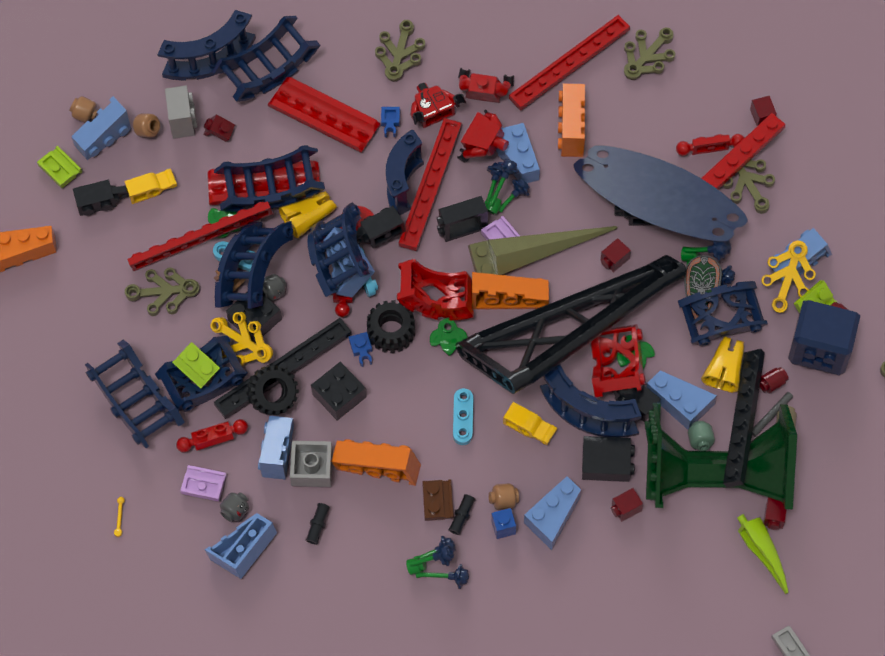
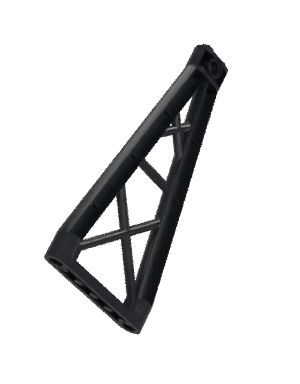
[455,255,687,394]

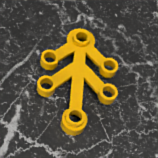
[761,240,816,313]
[210,312,273,366]

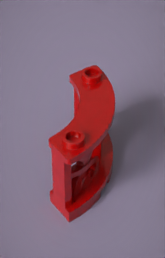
[397,259,474,320]
[591,324,646,397]

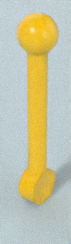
[114,497,125,537]

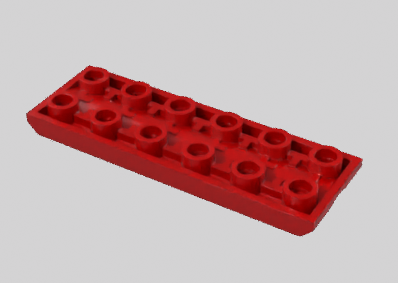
[268,77,380,153]
[208,161,321,205]

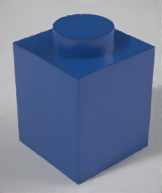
[491,508,516,539]

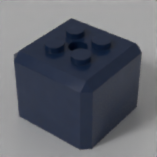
[788,300,861,375]

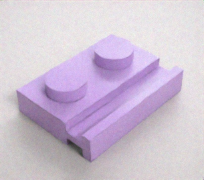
[481,216,520,240]
[180,465,227,502]

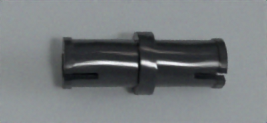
[448,494,476,535]
[305,503,330,545]

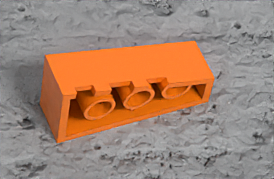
[558,83,585,157]
[0,226,56,272]
[472,272,549,309]
[331,439,421,486]

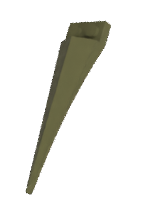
[468,226,617,275]

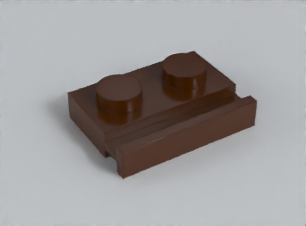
[422,479,454,521]

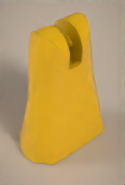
[279,191,337,238]
[701,336,744,393]

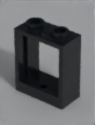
[436,196,488,242]

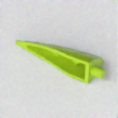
[737,514,788,594]

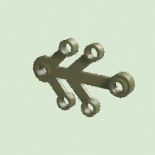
[375,20,425,81]
[624,27,675,80]
[723,159,775,214]
[125,268,199,316]

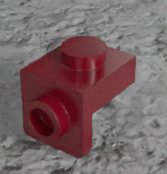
[203,114,235,142]

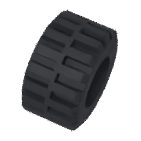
[367,300,415,353]
[246,366,299,415]

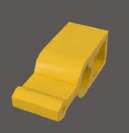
[124,169,177,204]
[503,402,557,445]

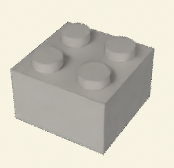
[165,85,197,139]
[290,441,333,487]

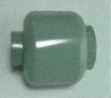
[687,421,715,451]

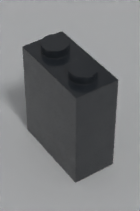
[582,436,635,482]

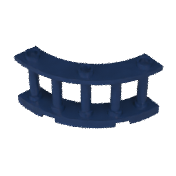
[157,10,256,81]
[212,16,321,102]
[214,145,325,212]
[307,202,370,297]
[215,221,293,309]
[85,339,185,448]
[540,364,642,437]

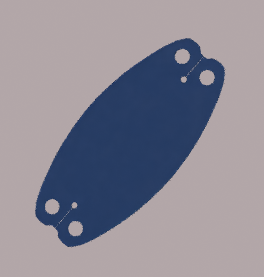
[573,145,748,241]

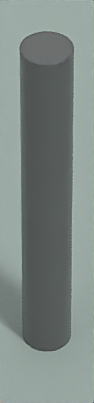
[752,392,793,437]

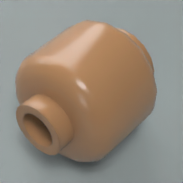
[69,96,98,123]
[133,113,160,138]
[489,483,519,510]

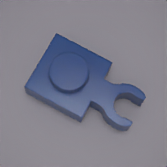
[381,107,400,137]
[349,332,372,367]

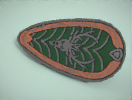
[684,255,722,323]

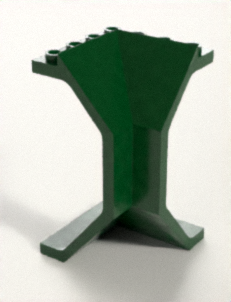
[644,403,797,510]

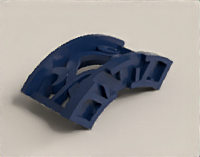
[386,130,424,215]
[678,281,768,346]
[155,336,248,412]

